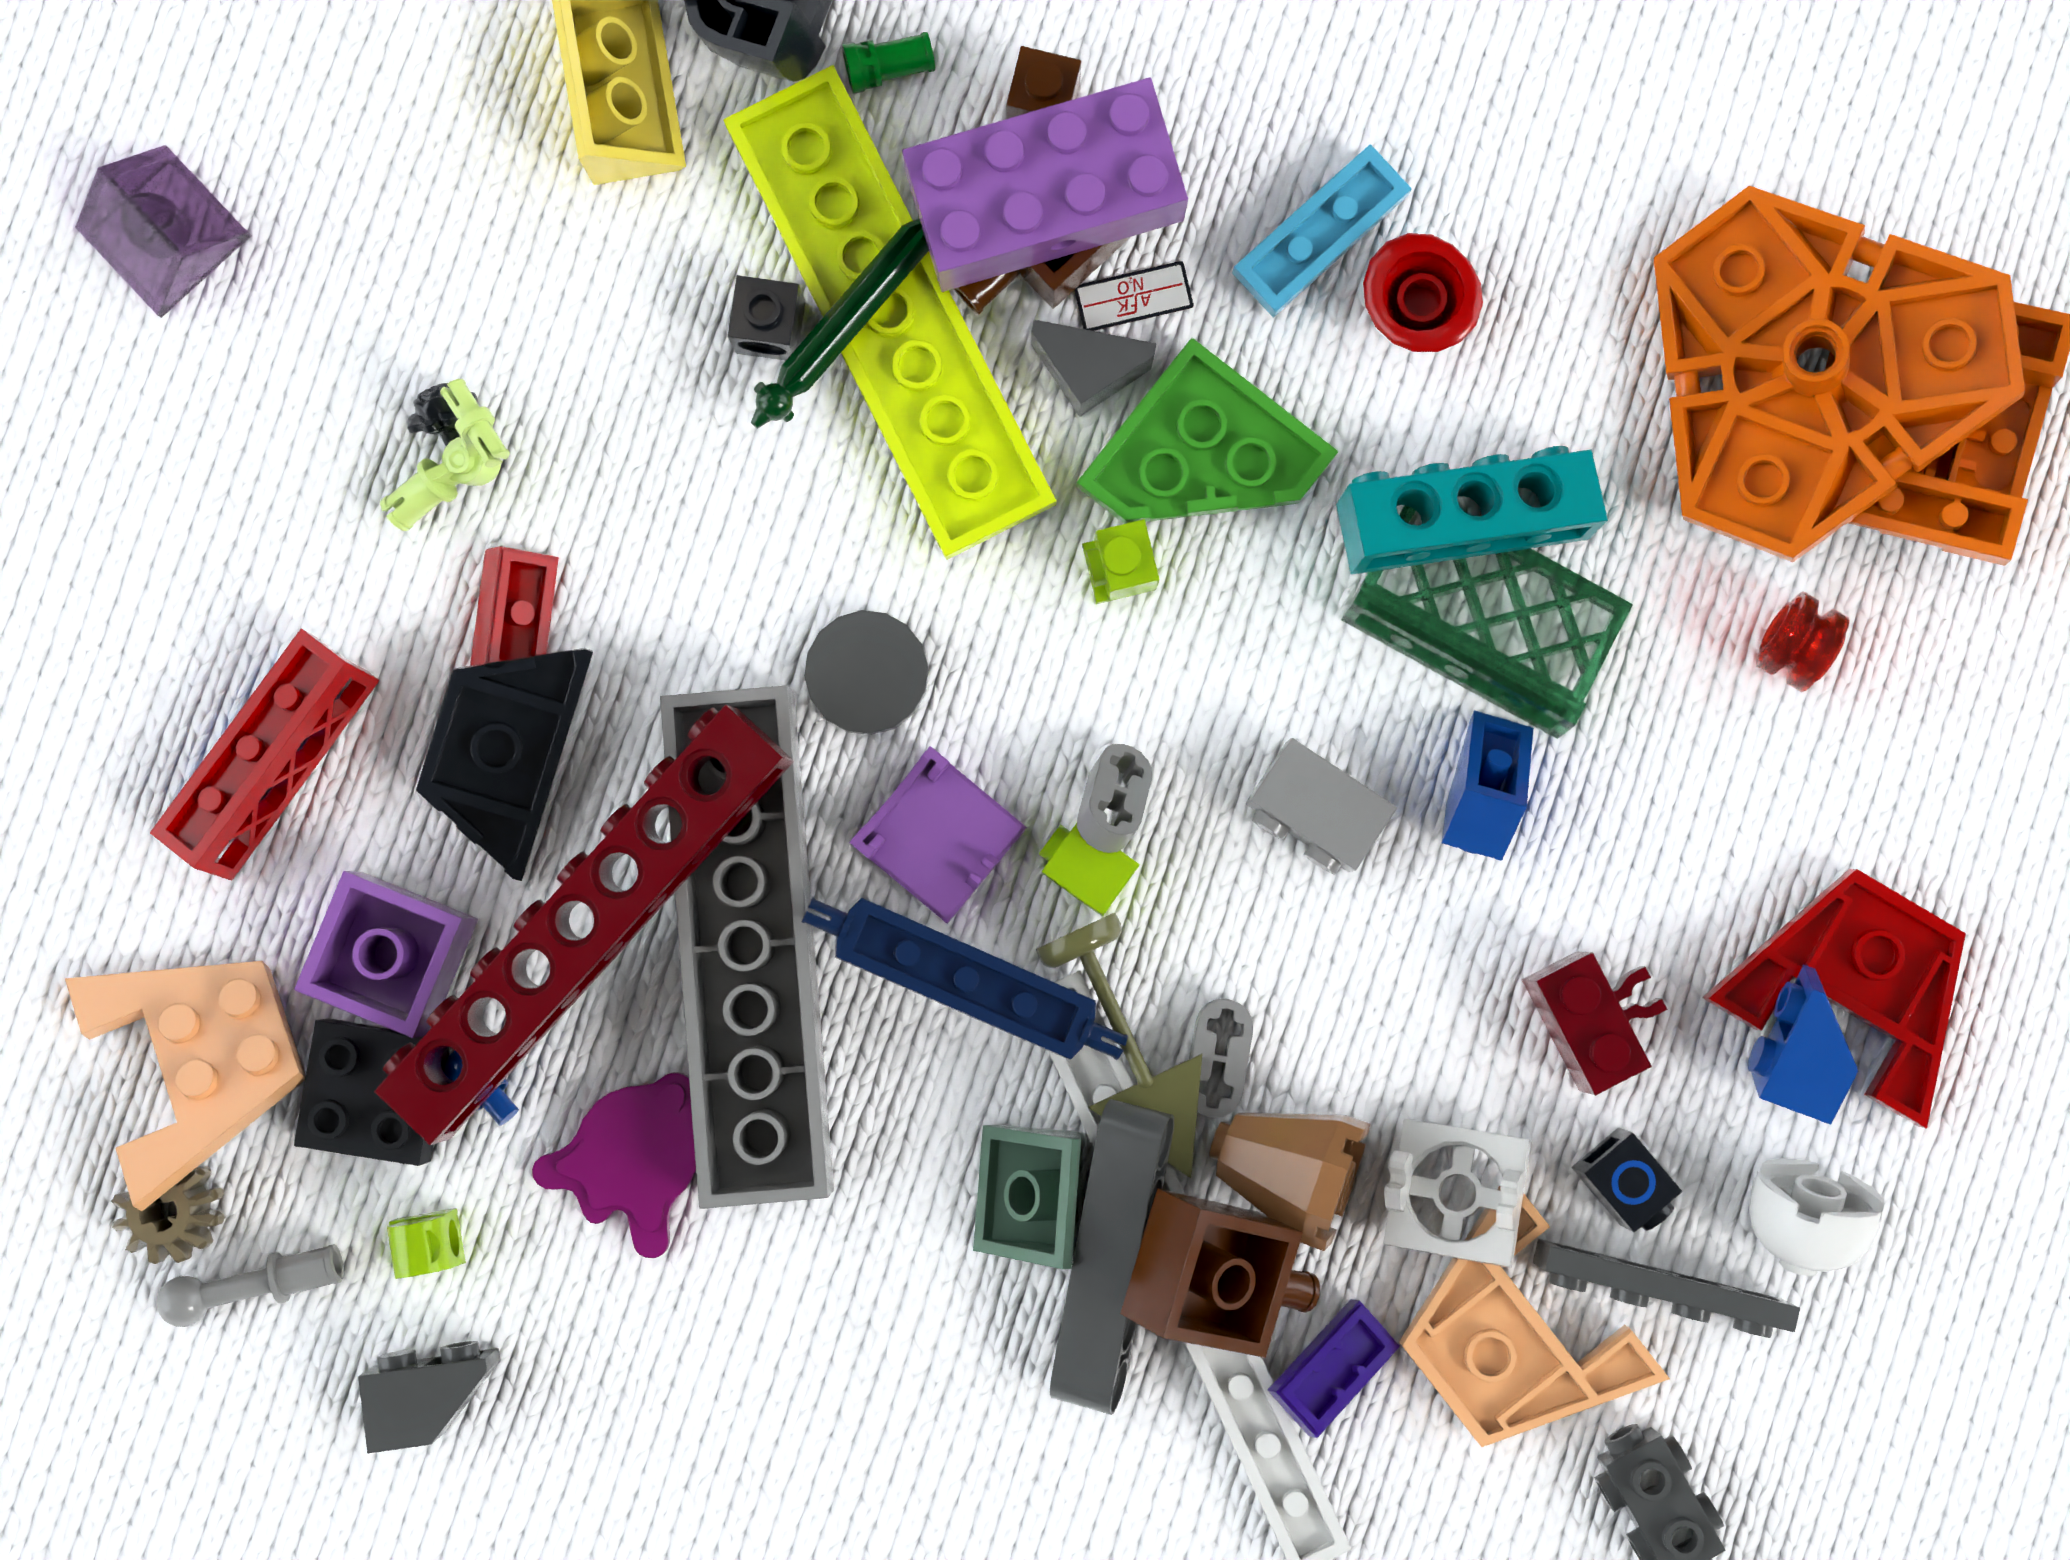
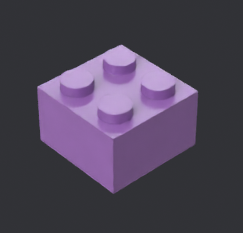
[294,871,478,1038]

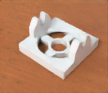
[1383,1118,1531,1268]

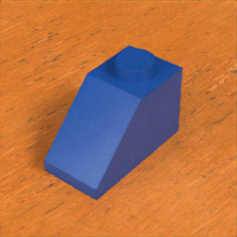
[1441,710,1534,861]

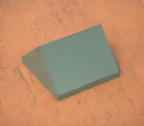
[973,1125,1081,1269]

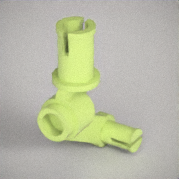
[380,379,510,531]

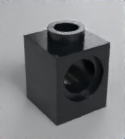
[727,275,806,361]

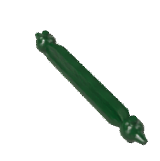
[750,215,929,429]

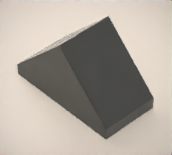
[1031,319,1157,417]

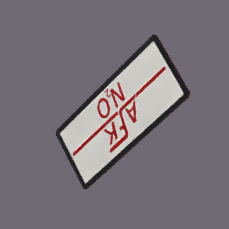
[1074,261,1194,331]

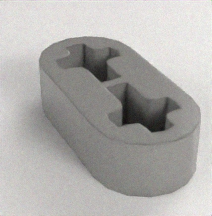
[1077,744,1152,853]
[1189,999,1253,1118]

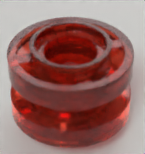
[1756,591,1850,692]

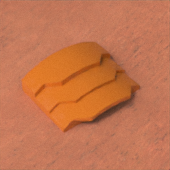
[1824,302,2070,566]

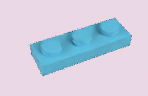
[1232,144,1412,318]

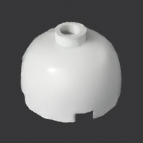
[1749,1158,1885,1276]

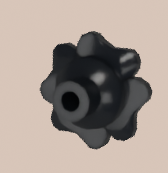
[407,383,477,446]

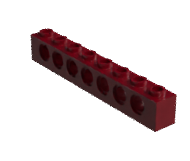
[374,704,794,1145]

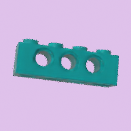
[1336,446,1608,575]

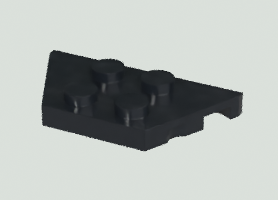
[416,648,593,881]

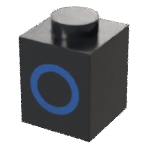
[1571,1127,1683,1233]

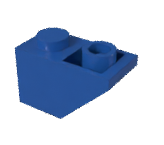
[1748,965,1858,1125]

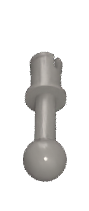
[157,1244,344,1327]

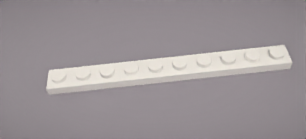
[1048,970,1352,1560]

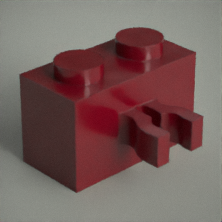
[1521,951,1668,1096]

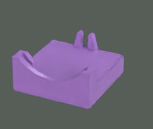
[849,746,1027,924]

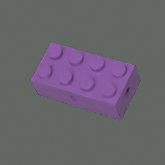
[902,77,1188,292]

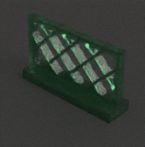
[1341,505,1633,739]

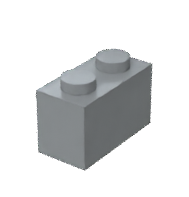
[1245,738,1398,875]

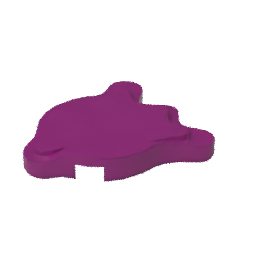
[532,1072,696,1258]

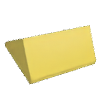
[552,0,686,185]

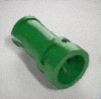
[842,31,936,94]

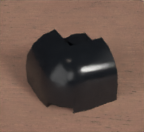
[684,0,832,82]

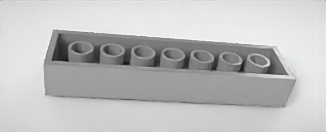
[660,685,834,1209]

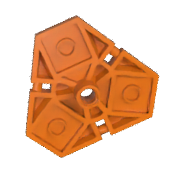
[1653,186,2025,563]

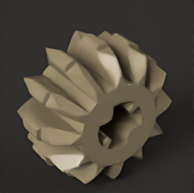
[111,1166,226,1264]

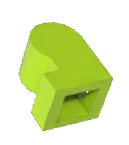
[387,1208,466,1279]

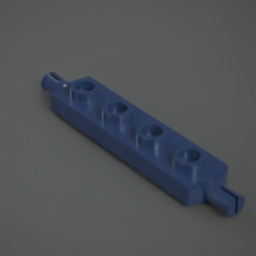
[801,897,1128,1060]

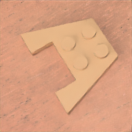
[65,961,306,1211]
[1399,1186,1670,1447]

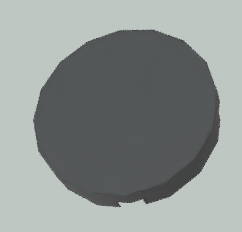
[804,610,929,735]

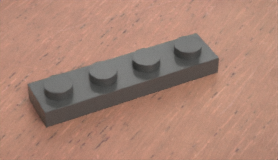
[1532,1238,1800,1338]

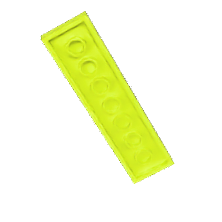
[723,65,1057,560]

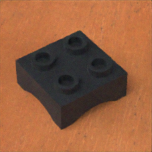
[294,1018,450,1166]

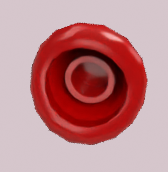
[1363,233,1483,352]

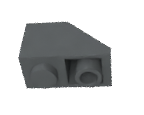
[358,1341,500,1454]

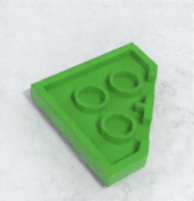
[1076,338,1339,524]

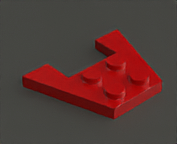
[1702,869,1966,1129]

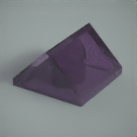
[75,145,252,318]

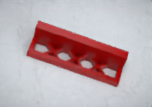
[150,628,380,881]

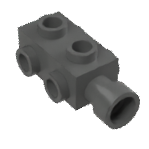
[1594,1424,1726,1560]

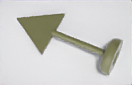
[1035,912,1203,1178]

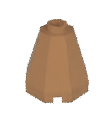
[1209,1113,1370,1251]

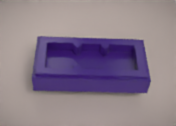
[1267,1299,1400,1438]

